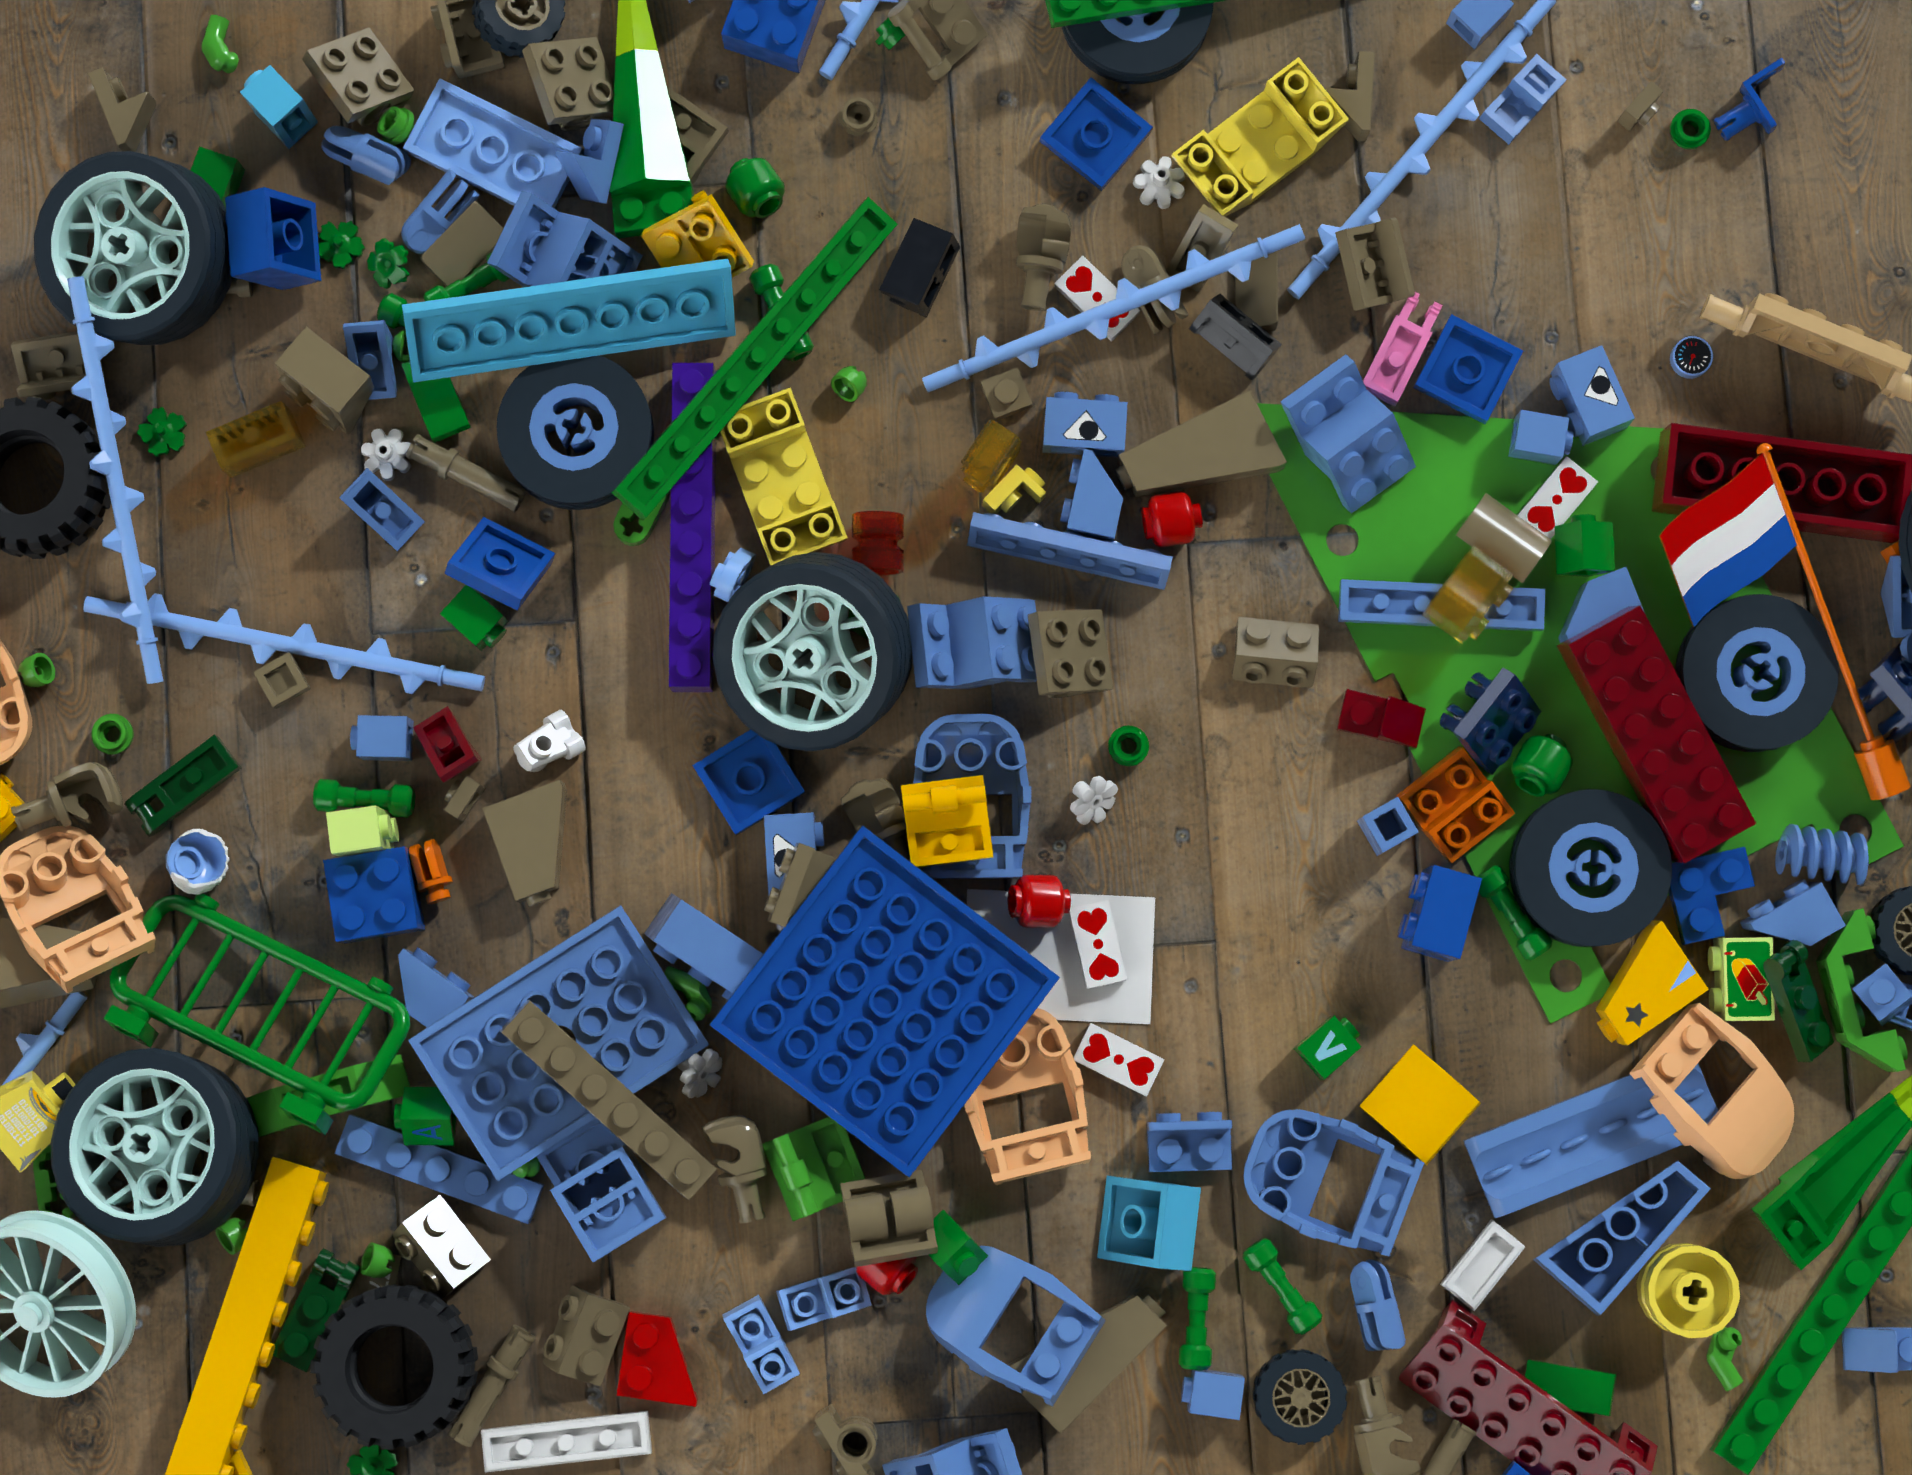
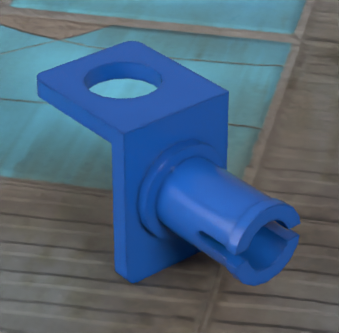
[1713,58,1785,141]

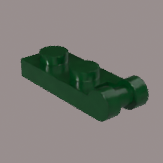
[124,734,242,837]
[1763,940,1834,1062]
[273,1248,360,1372]

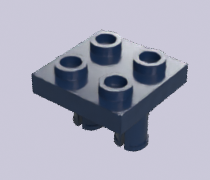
[1857,643,1912,744]
[1440,668,1542,775]

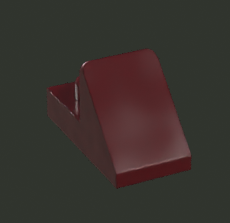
[1336,689,1426,749]
[413,706,482,783]

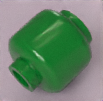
[725,158,785,218]
[1512,734,1573,797]

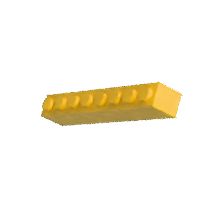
[165,1157,329,1475]

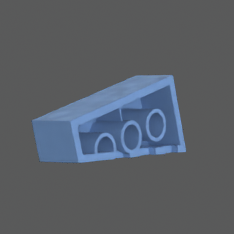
[644,893,763,1000]
[1533,1161,1711,1316]

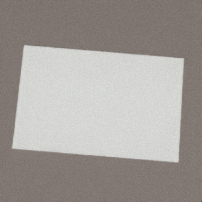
[967,889,1155,1024]

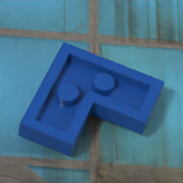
[1669,847,1755,945]

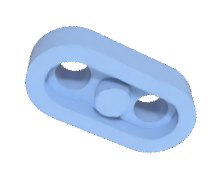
[710,548,756,602]

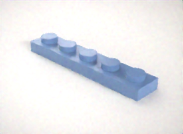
[967,512,1173,590]
[1338,579,1545,631]
[334,1114,544,1224]

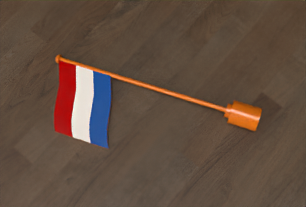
[1659,443,1911,800]

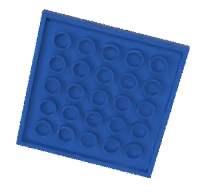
[709,825,1060,1178]

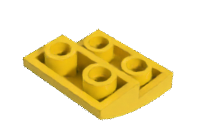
[1360,1044,1481,1166]

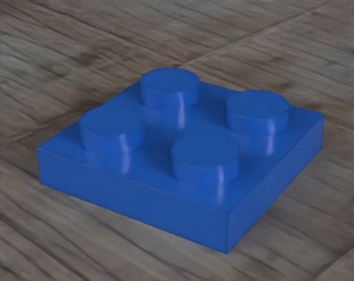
[1040,77,1153,191]
[1413,314,1523,424]
[445,517,555,611]
[692,729,806,836]

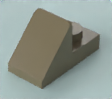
[1325,51,1375,142]
[88,67,156,152]
[1166,204,1238,292]

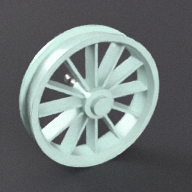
[0,1211,136,1398]

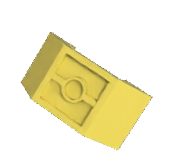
[1171,57,1349,216]
[720,387,848,566]

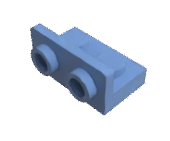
[1147,1112,1232,1172]

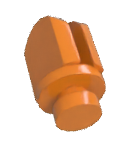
[408,839,453,905]

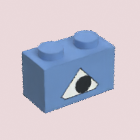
[1549,345,1635,446]
[1042,392,1128,457]
[764,812,824,896]

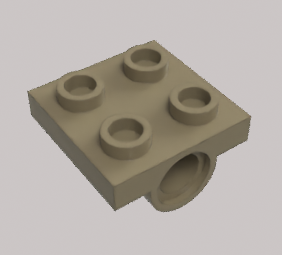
[302,27,415,126]
[522,37,614,131]
[1028,609,1113,698]
[840,1169,938,1267]
[812,1403,878,1475]

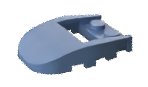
[913,714,1031,880]
[1244,1109,1424,1256]
[926,1246,1106,1407]

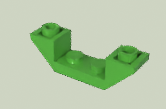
[1816,908,1908,1072]
[246,1054,410,1138]

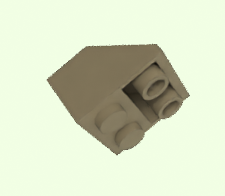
[274,326,375,435]

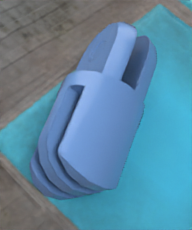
[321,126,411,185]
[401,169,480,254]
[1350,1259,1406,1351]

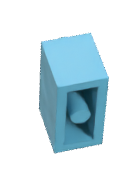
[240,65,318,149]

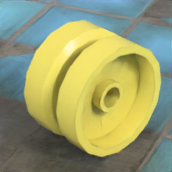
[1636,1243,1740,1338]

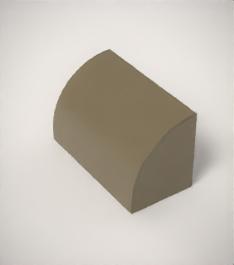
[1456,493,1552,583]

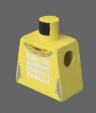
[0,1071,75,1173]

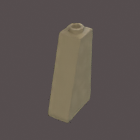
[1115,390,1287,497]
[1007,1294,1167,1434]

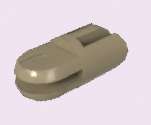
[1121,245,1189,335]

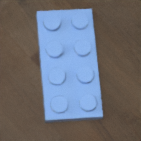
[403,78,584,209]

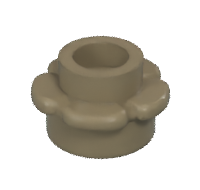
[839,97,878,136]

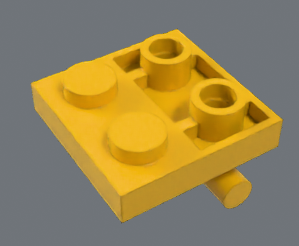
[641,190,754,277]
[901,775,993,868]

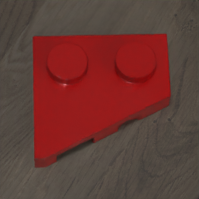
[616,1311,698,1407]

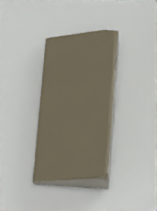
[420,201,504,286]
[1235,251,1278,331]

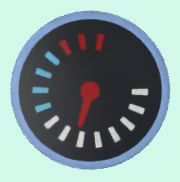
[1670,336,1713,379]

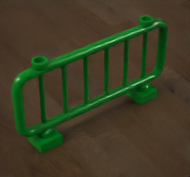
[103,893,410,1135]

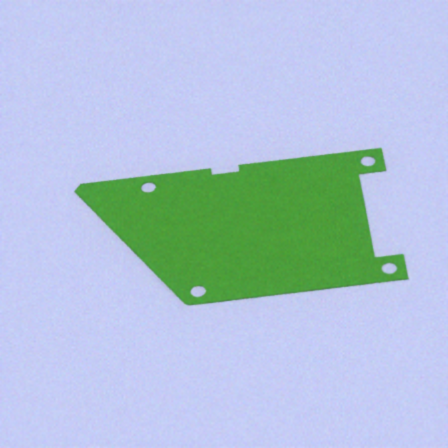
[1257,403,1904,1024]

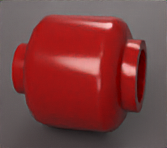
[1141,491,1203,548]
[1007,875,1071,928]
[856,1257,918,1295]

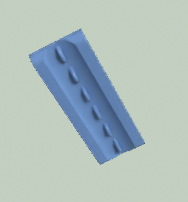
[1463,1063,1718,1218]

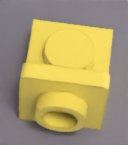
[982,464,1046,514]

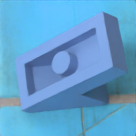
[556,118,624,204]
[343,320,398,400]
[339,468,425,551]
[1842,1327,1912,1373]

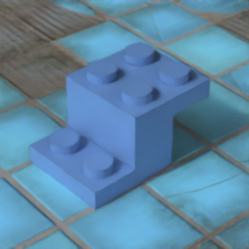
[487,191,643,287]
[1280,354,1416,514]
[907,596,1037,689]
[537,1118,667,1262]
[882,1428,1022,1475]

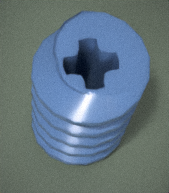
[1775,824,1869,886]

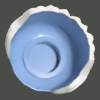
[166,829,230,895]

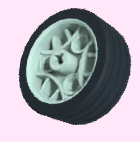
[34,151,233,345]
[713,552,912,751]
[51,1048,259,1247]

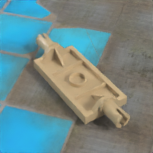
[1699,293,1912,403]

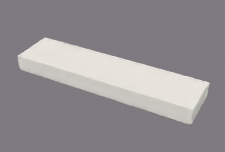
[481,1411,652,1473]

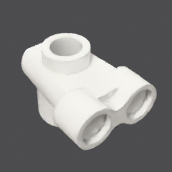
[513,710,586,772]

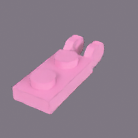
[1363,292,1443,407]

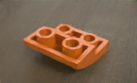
[1396,746,1515,864]

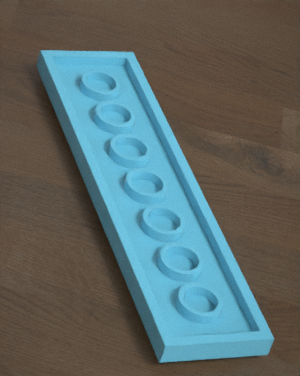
[402,259,736,383]

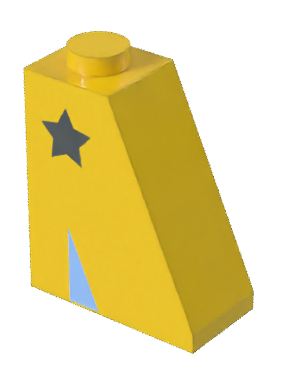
[1595,920,1709,1046]

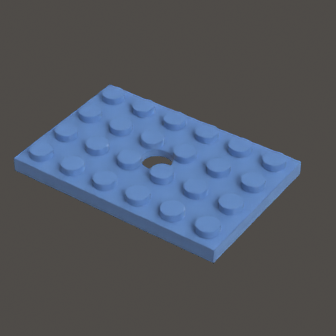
[408,905,709,1181]

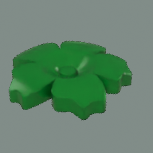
[319,221,365,269]
[367,238,409,289]
[137,407,187,457]
[346,1445,399,1475]

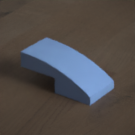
[1479,54,1567,145]

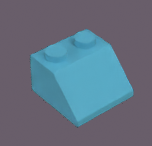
[1097,1176,1201,1271]

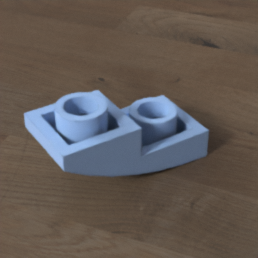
[776,1267,872,1331]
[722,1295,800,1394]

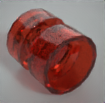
[852,511,904,576]

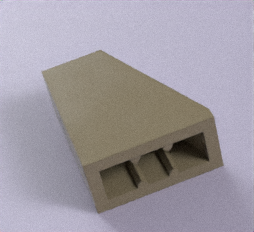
[482,780,567,907]
[0,918,105,1009]

